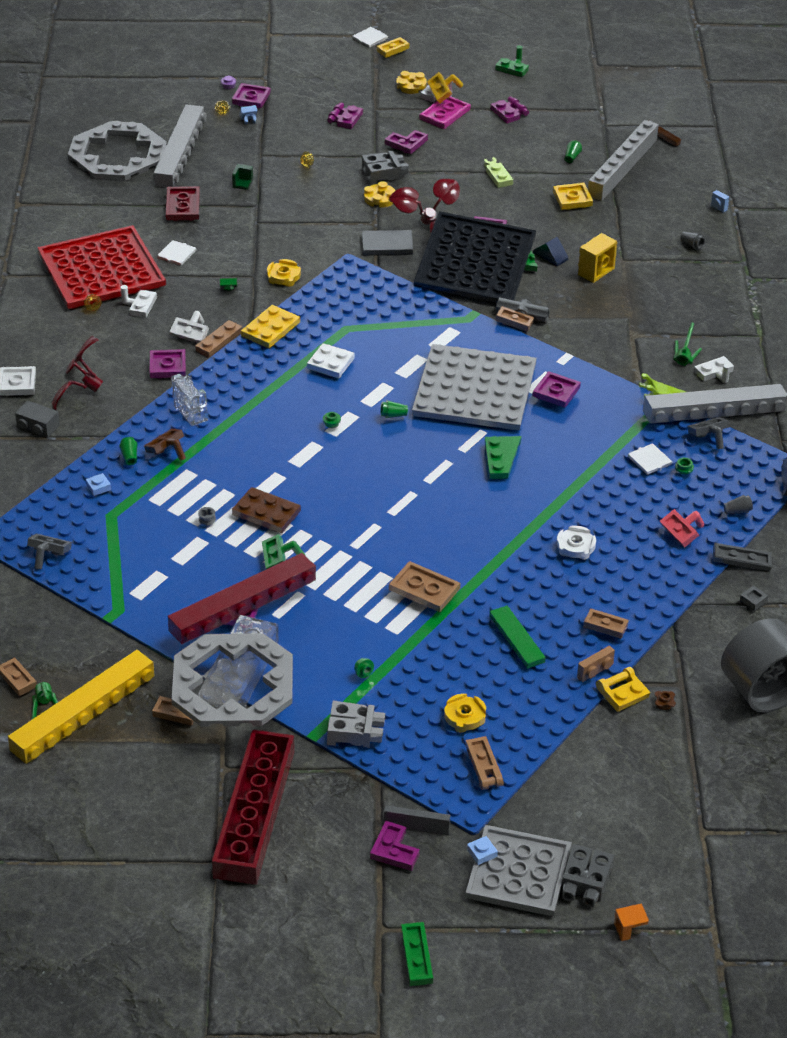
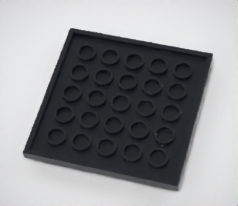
[414,211,536,303]

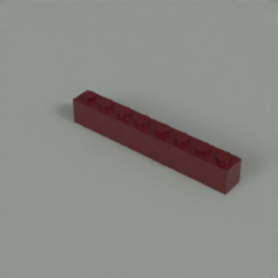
[168,553,316,644]

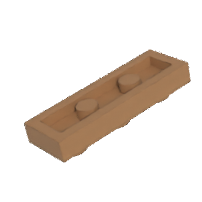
[195,320,242,358]

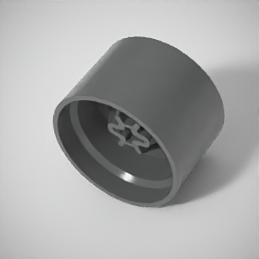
[721,618,787,712]

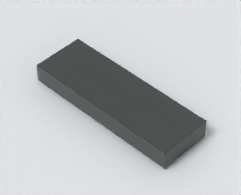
[713,543,772,571]
[384,805,450,835]

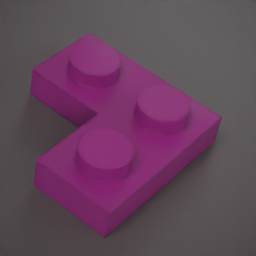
[385,130,428,154]
[370,821,420,871]

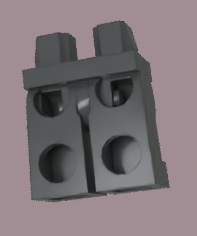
[361,151,409,185]
[562,844,614,907]

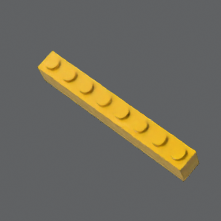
[8,650,154,764]

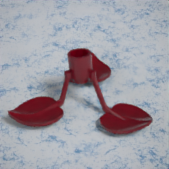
[388,179,460,233]
[52,336,103,410]

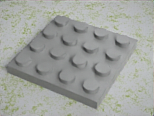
[465,825,572,917]

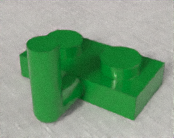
[495,45,529,77]
[262,534,306,569]

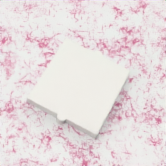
[353,27,388,48]
[157,240,196,266]
[628,443,672,475]

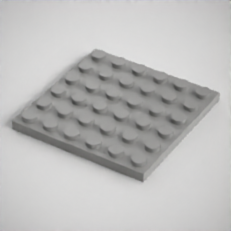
[412,344,537,430]

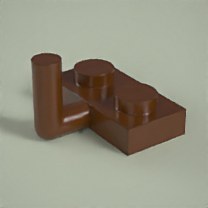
[144,429,186,461]

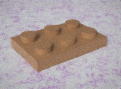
[389,561,460,612]

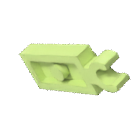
[484,157,513,188]

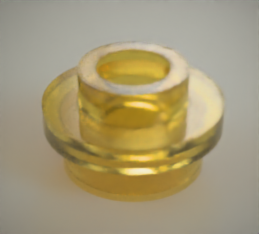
[215,100,230,114]
[300,151,314,167]
[84,294,102,311]

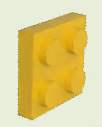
[553,183,593,210]

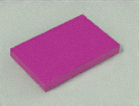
[419,96,471,129]

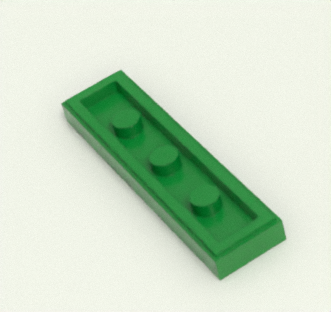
[489,605,546,669]

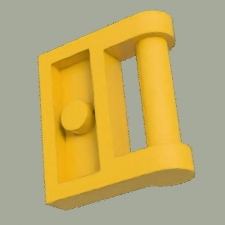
[596,667,651,712]

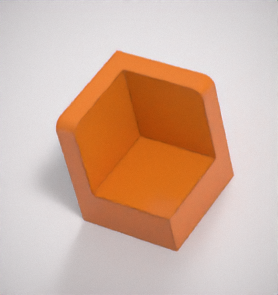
[614,904,649,941]

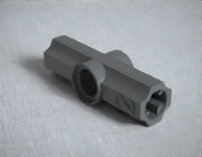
[496,298,550,323]

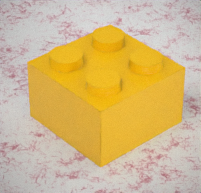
[578,233,617,283]

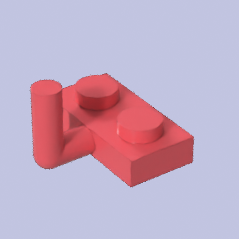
[660,509,704,548]

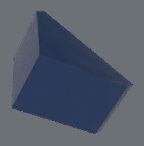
[533,237,569,267]

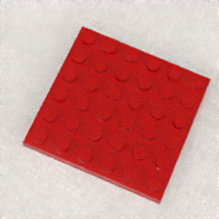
[37,225,166,309]

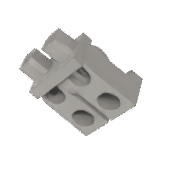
[327,701,385,748]

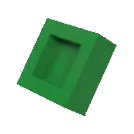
[220,278,237,290]

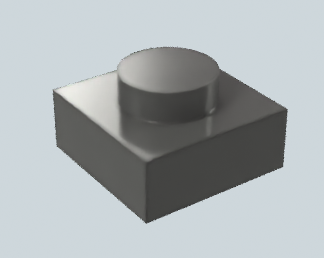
[740,585,768,611]

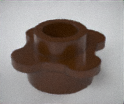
[654,691,676,710]

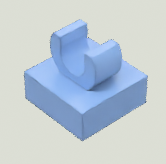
[240,105,257,124]

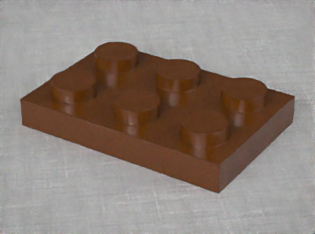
[232,487,301,533]

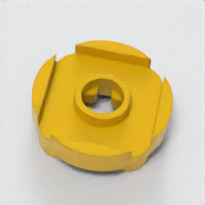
[396,71,427,94]
[364,182,396,208]
[267,259,301,287]
[444,694,486,733]

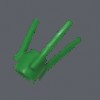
[673,322,702,366]
[31,682,58,719]

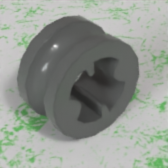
[198,507,216,525]

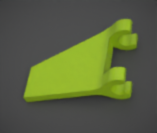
[639,374,686,398]

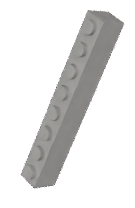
[154,105,206,188]
[588,120,659,201]
[643,384,787,423]

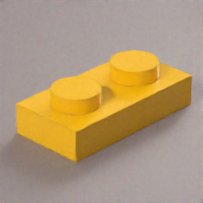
[377,37,409,58]

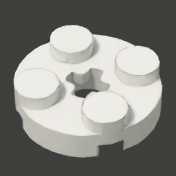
[557,526,596,560]

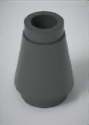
[680,232,706,250]
[723,495,753,514]

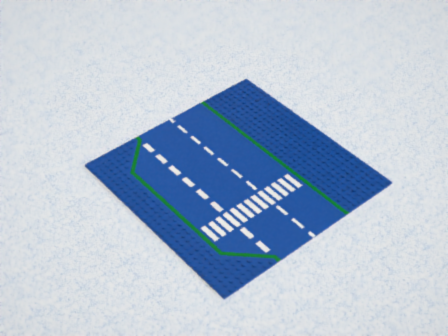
[0,254,787,835]

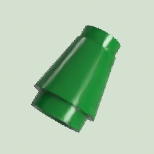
[564,140,582,163]
[380,400,408,418]
[119,437,138,465]

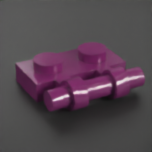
[490,96,529,124]
[327,102,363,129]

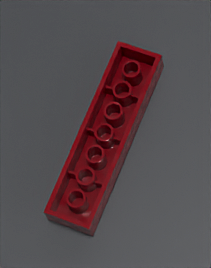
[212,729,295,885]

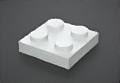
[307,343,355,378]
[0,366,36,396]

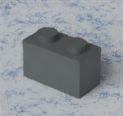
[15,401,60,438]

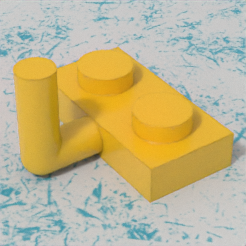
[427,72,463,104]

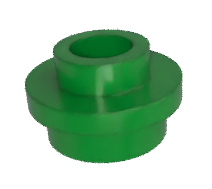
[323,412,341,428]
[675,457,694,475]
[354,658,374,679]

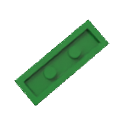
[401,922,433,986]

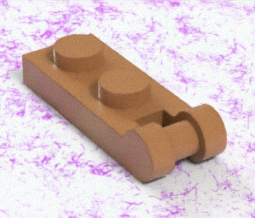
[465,736,503,790]

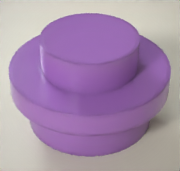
[221,76,236,89]

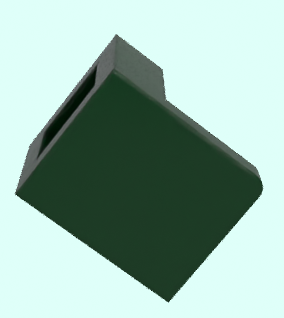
[232,164,253,190]

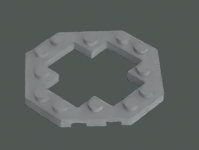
[68,121,167,181]
[172,634,293,727]

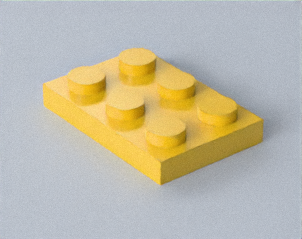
[241,305,300,348]

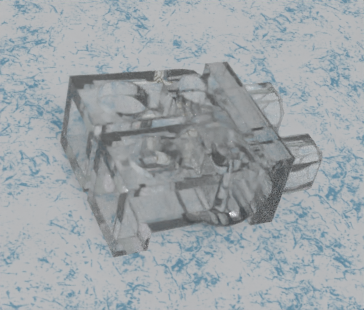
[171,374,208,426]

